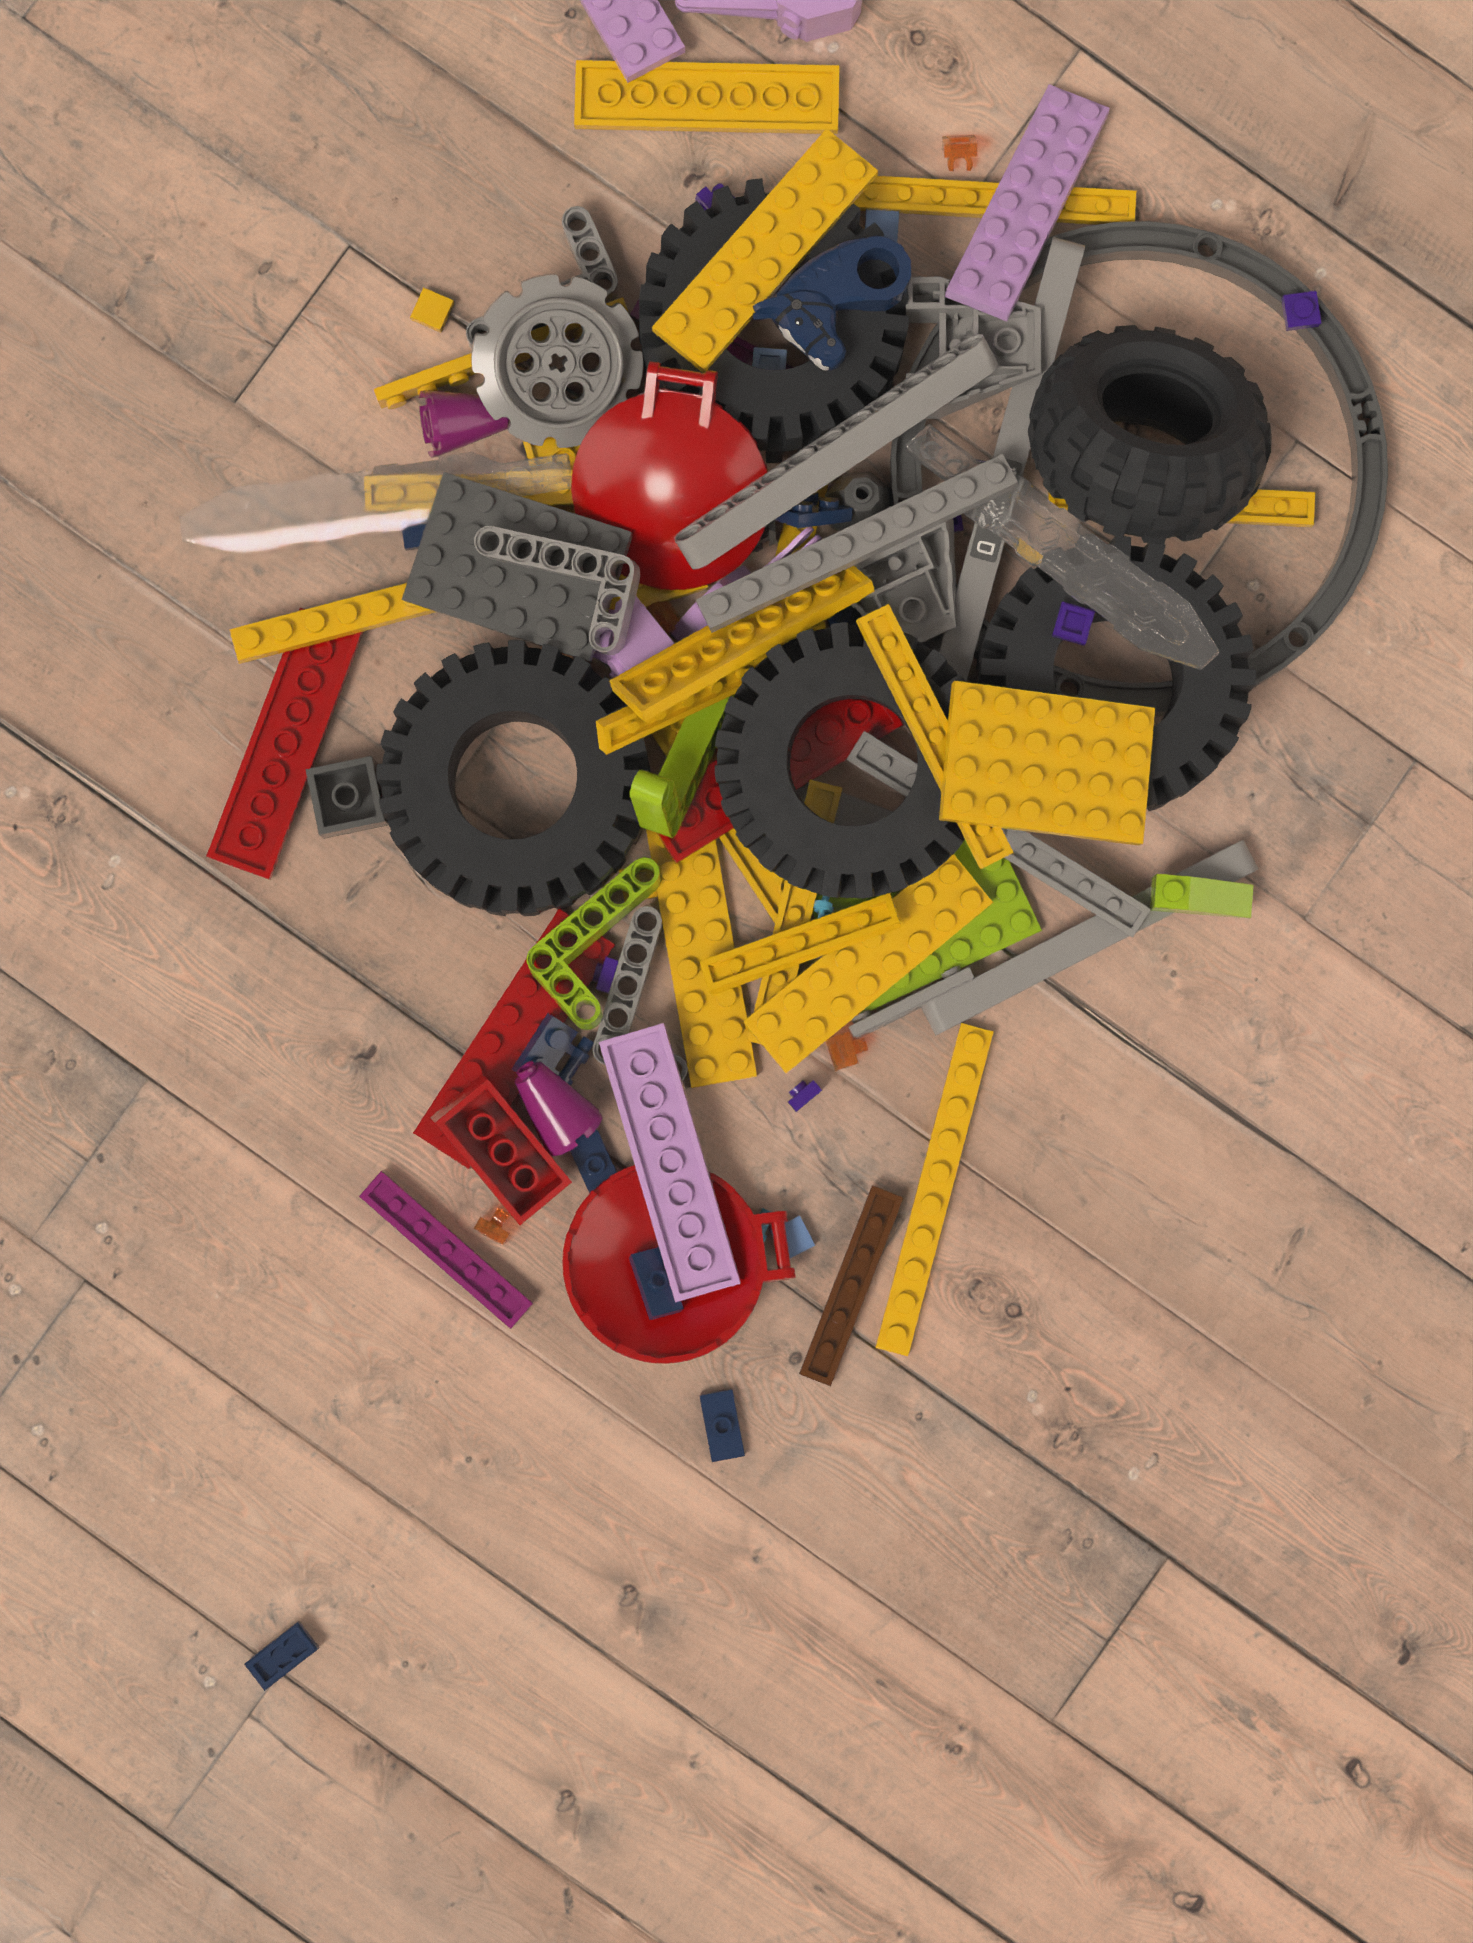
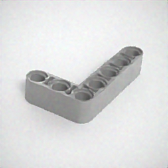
[466,206,619,350]
[474,526,640,655]
[593,906,688,1081]

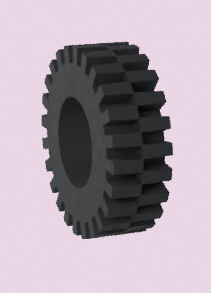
[639,178,909,463]
[976,536,1256,812]
[715,622,966,898]
[376,640,650,917]

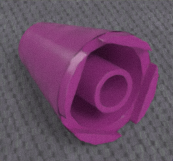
[419,390,510,458]
[515,1061,603,1156]

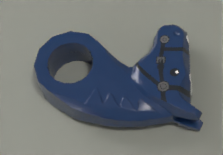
[753,236,911,371]

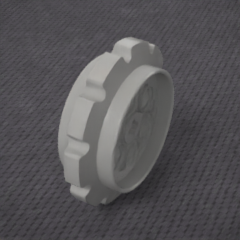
[471,274,643,448]

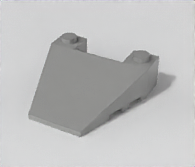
[906,277,1041,419]
[852,518,957,643]

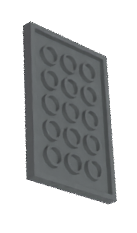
[402,472,633,662]

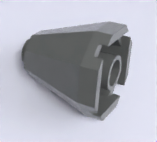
[825,471,893,532]

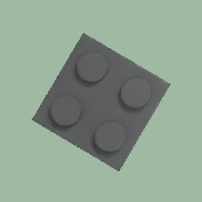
[305,756,389,839]

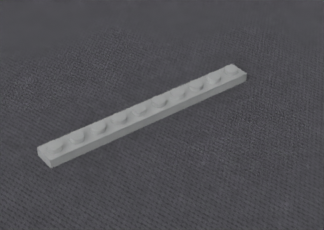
[696,454,1018,633]
[846,731,1151,937]

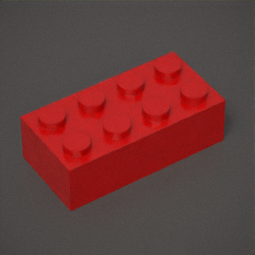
[430,1075,572,1225]

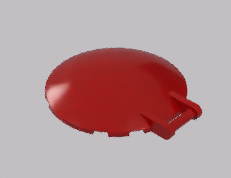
[571,361,768,590]
[562,1165,796,1364]

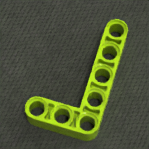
[630,694,735,838]
[526,857,661,1030]

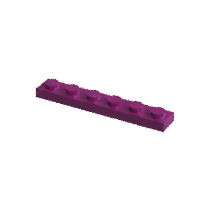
[359,1171,533,1329]

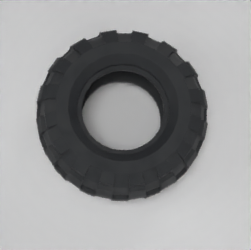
[1028,325,1272,544]

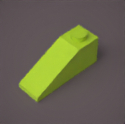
[1150,874,1253,919]

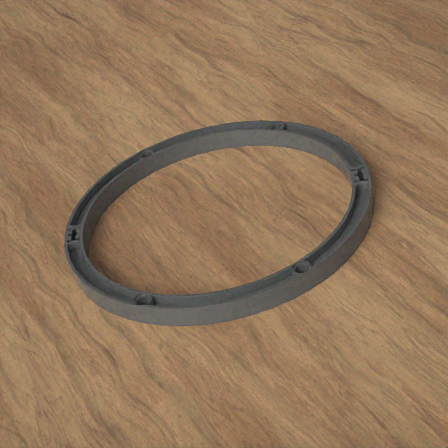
[890,221,1388,717]

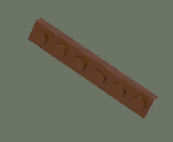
[799,1185,903,1387]

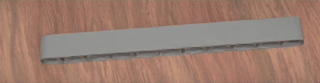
[675,334,999,569]
[920,840,1259,1036]

